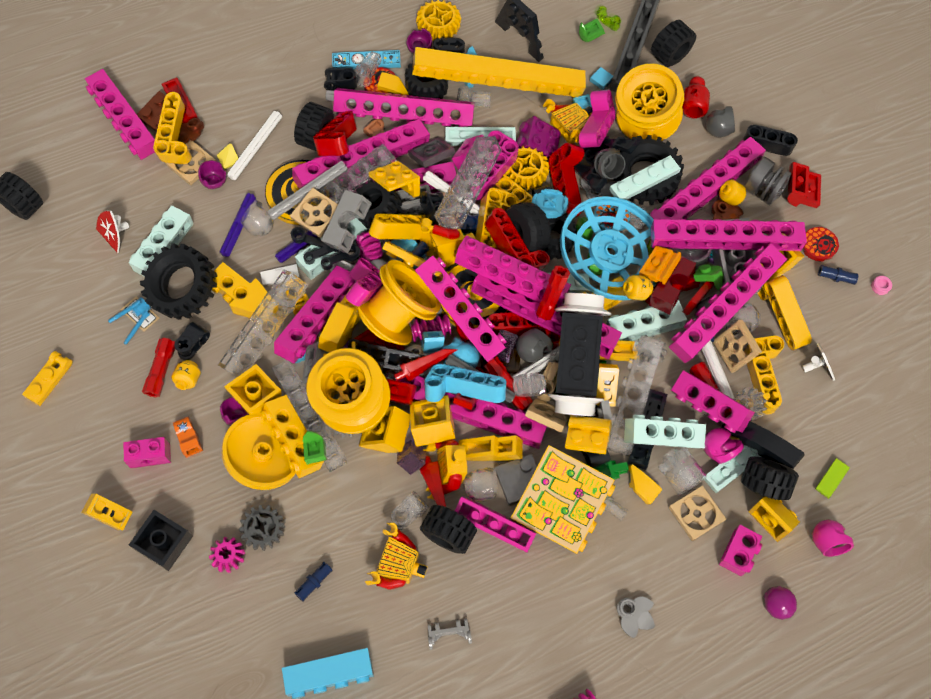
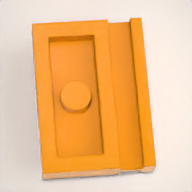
[639,246,681,285]

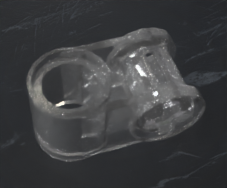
[391,491,429,530]

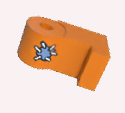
[173,416,203,458]

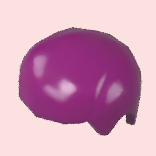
[406,28,432,54]
[198,160,226,189]
[220,397,249,426]
[764,586,797,620]

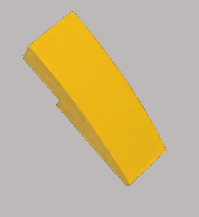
[459,435,523,461]

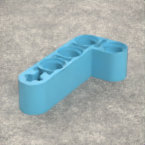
[425,364,506,403]

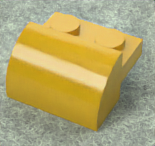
[565,415,612,454]

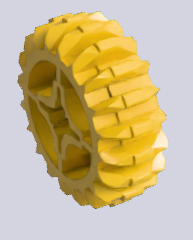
[416,0,461,41]
[505,145,549,191]

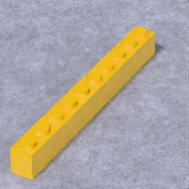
[412,47,586,98]

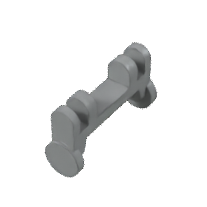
[427,618,472,650]

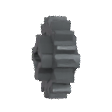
[239,505,285,551]

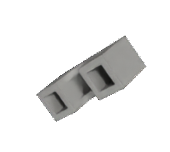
[321,190,372,254]

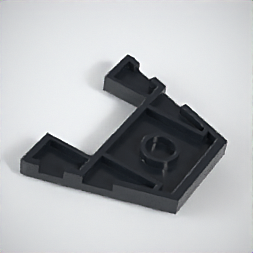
[495,0,544,62]
[574,136,641,194]

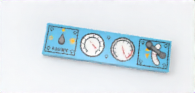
[332,50,401,70]

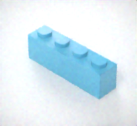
[282,648,374,699]

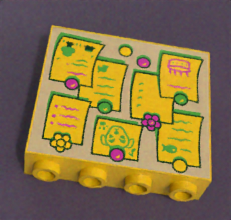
[511,445,616,554]

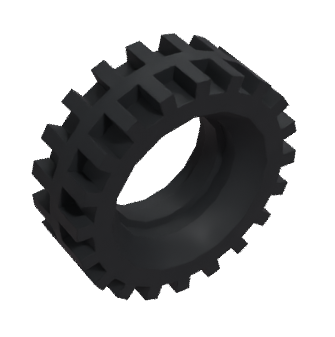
[613,135,684,205]
[140,243,217,320]

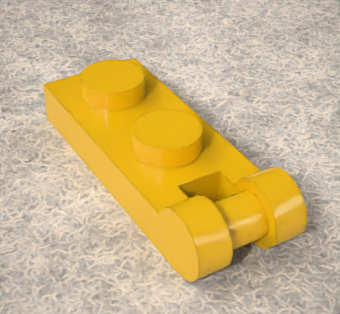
[22,351,73,406]

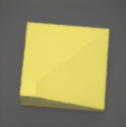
[217,143,239,170]

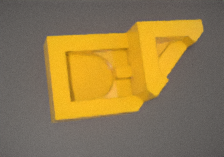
[377,72,409,95]
[628,464,662,504]

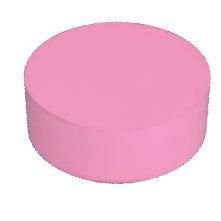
[871,276,892,295]

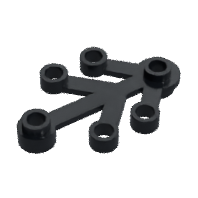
[291,221,361,270]

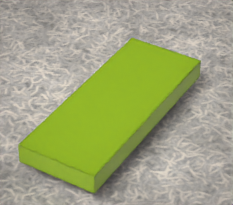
[815,458,850,499]

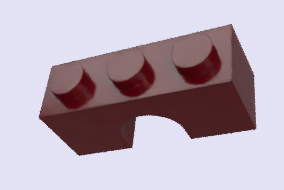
[649,257,696,315]

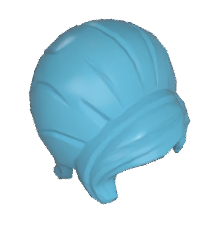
[443,337,480,368]

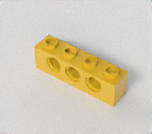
[262,395,324,478]

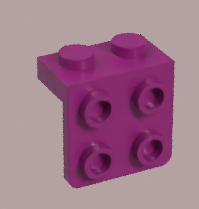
[516,116,561,159]

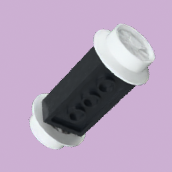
[548,293,611,416]

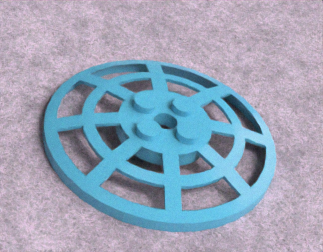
[560,196,667,301]

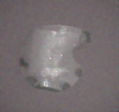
[241,200,274,236]
[726,303,761,336]
[463,467,498,502]

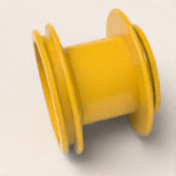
[615,64,684,141]
[357,260,441,345]
[306,348,390,434]

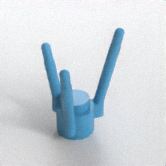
[108,297,151,345]

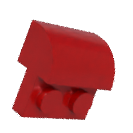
[787,162,821,208]

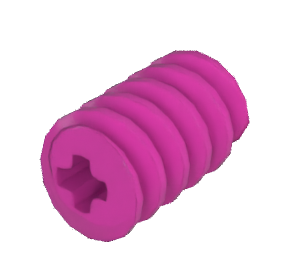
[411,314,451,343]

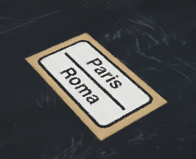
[120,296,159,332]

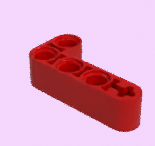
[313,111,357,156]
[549,143,584,217]
[485,208,550,271]
[486,312,561,350]

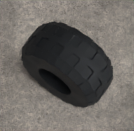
[505,202,551,252]

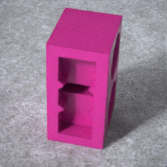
[718,525,763,576]

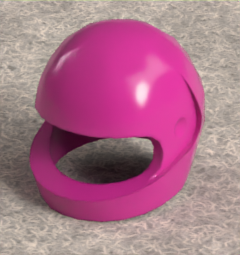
[703,428,744,464]
[812,519,854,557]

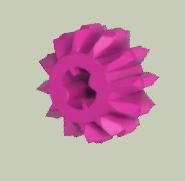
[356,231,383,262]
[209,537,245,573]

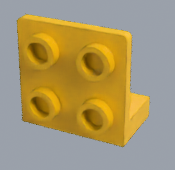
[369,161,420,198]

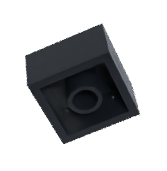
[129,510,193,571]

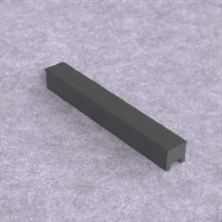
[610,0,660,92]

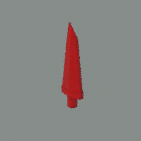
[394,348,458,382]
[420,456,446,507]

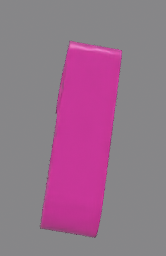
[579,90,615,148]
[469,131,518,200]
[346,258,383,306]

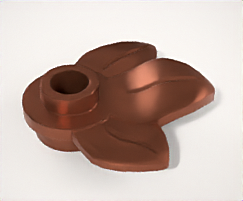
[178,118,204,143]
[712,200,744,220]

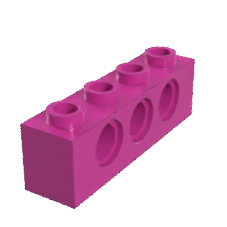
[671,370,755,433]
[455,496,537,552]

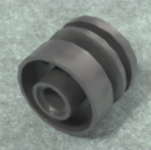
[745,157,792,205]

